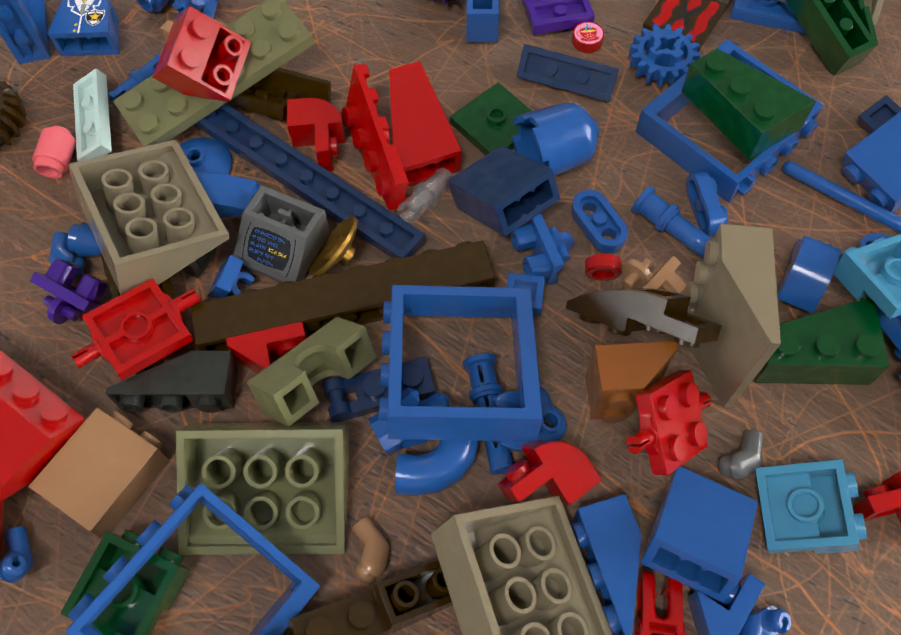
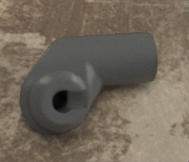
[718,430,764,480]

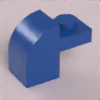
[777,235,841,313]

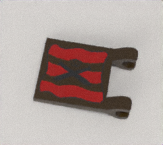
[643,0,733,52]

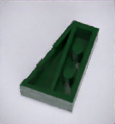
[786,0,878,76]
[681,48,816,160]
[754,297,890,385]

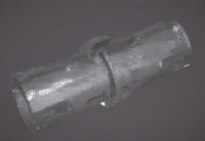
[398,168,452,223]

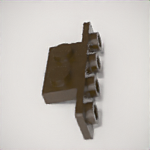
[225,67,331,120]

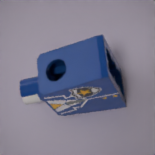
[48,0,120,56]

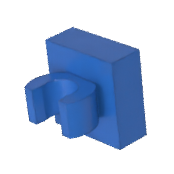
[207,255,255,298]

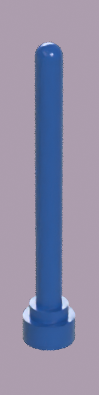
[782,161,901,234]

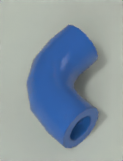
[395,440,480,496]

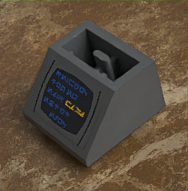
[233,185,331,283]

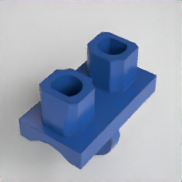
[510,212,574,285]

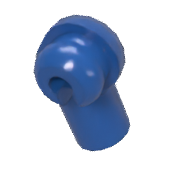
[49,232,85,276]
[0,526,34,583]
[740,606,791,635]

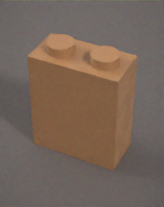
[28,408,170,539]

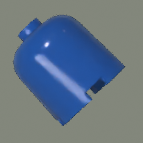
[512,103,599,176]

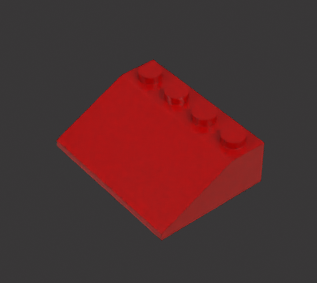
[0,350,85,502]

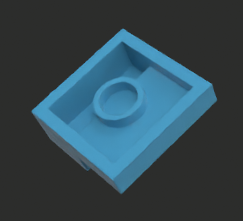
[834,234,901,319]
[755,459,867,554]

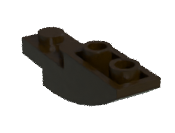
[566,288,722,348]
[287,560,453,635]

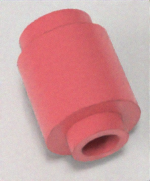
[32,126,76,179]

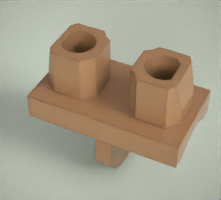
[622,255,687,294]

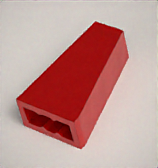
[389,61,461,187]

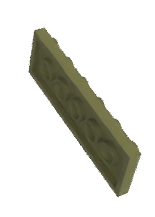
[113,0,315,147]

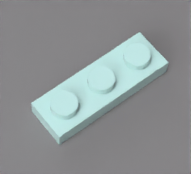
[73,69,112,161]

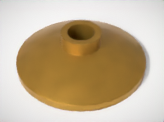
[309,215,358,276]

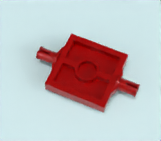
[70,278,201,381]
[626,370,712,476]

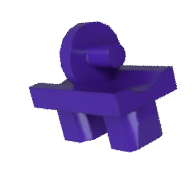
[30,258,108,324]

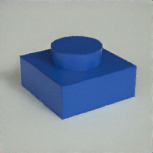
[507,273,545,316]

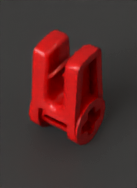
[634,571,686,635]

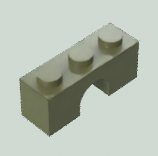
[247,317,377,427]

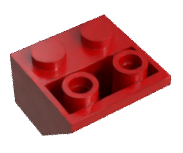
[152,6,251,102]

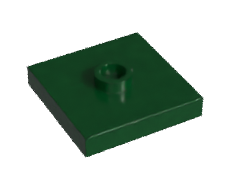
[450,82,532,156]

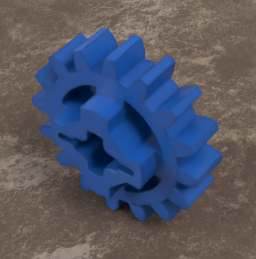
[628,24,701,87]

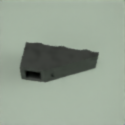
[106,351,239,413]

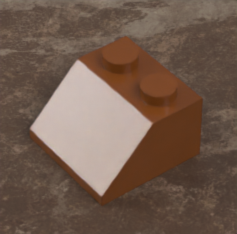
[585,341,678,423]

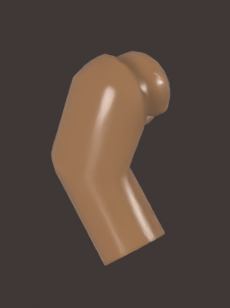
[352,517,390,583]

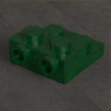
[60,529,191,635]

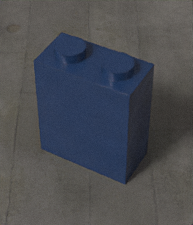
[447,145,560,237]

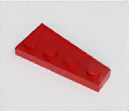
[341,64,409,210]

